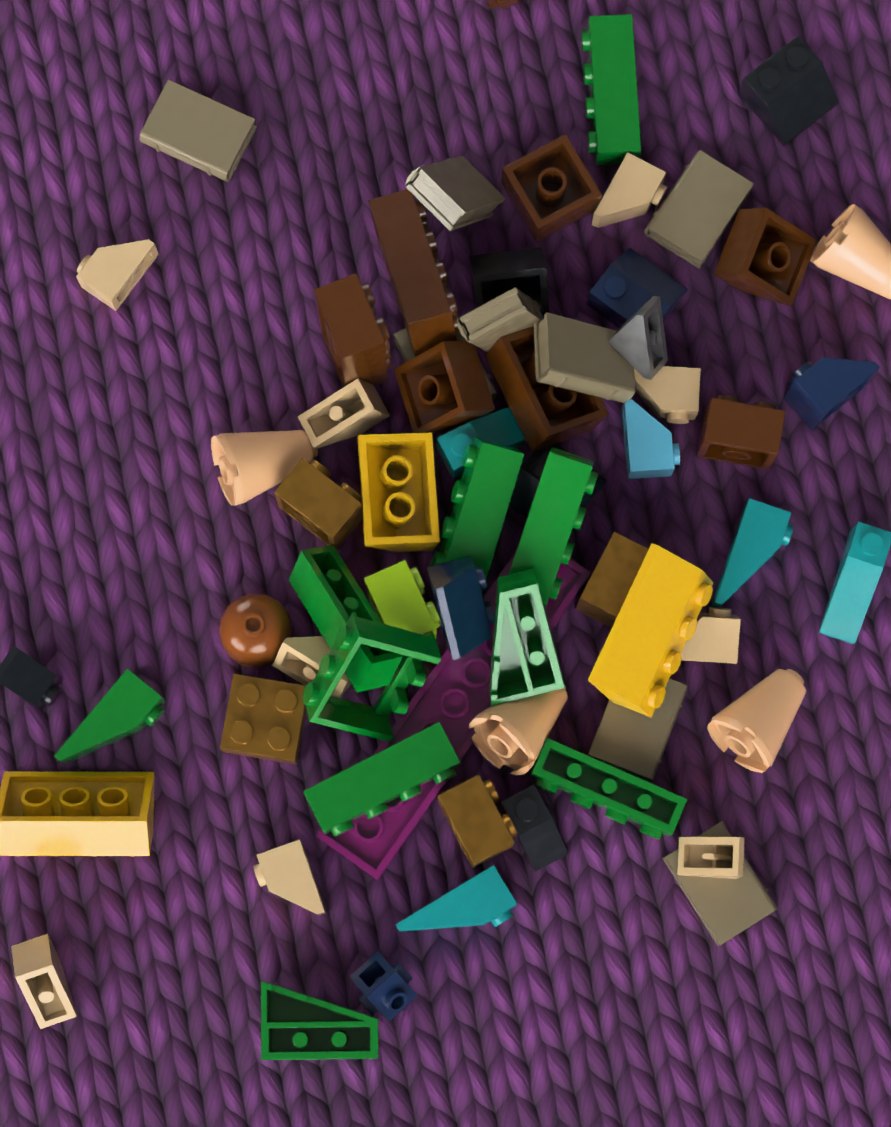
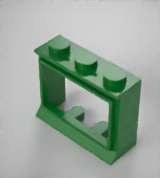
[303,612,442,742]

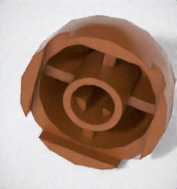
[219,593,294,669]

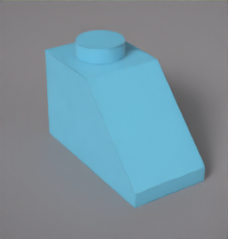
[621,399,680,479]

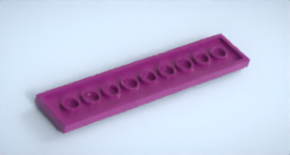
[316,550,591,880]

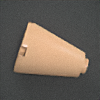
[810,204,891,300]
[211,430,318,506]
[707,669,806,773]
[469,684,568,775]

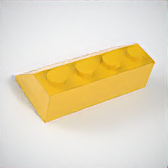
[588,543,713,717]
[0,771,155,856]

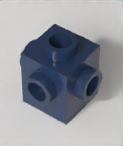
[350,951,418,1022]

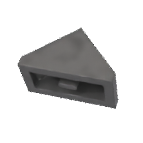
[608,296,668,380]

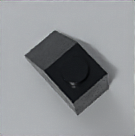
[0,645,63,711]
[499,785,568,872]

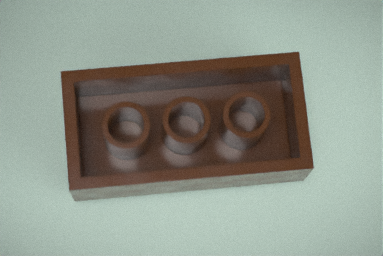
[368,189,460,357]
[314,273,391,387]

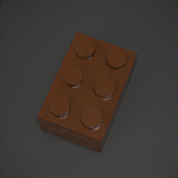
[485,326,609,452]

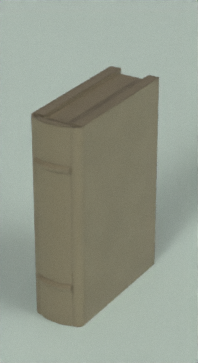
[139,79,257,182]
[644,150,754,269]
[405,156,506,231]
[457,287,544,352]
[533,312,636,403]
[588,678,688,782]
[662,821,778,946]

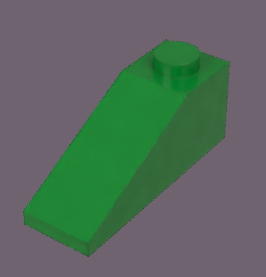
[54,669,166,764]

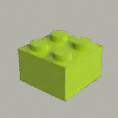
[364,560,440,639]

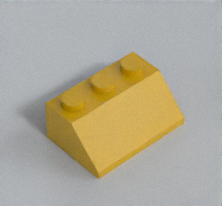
[357,433,440,552]

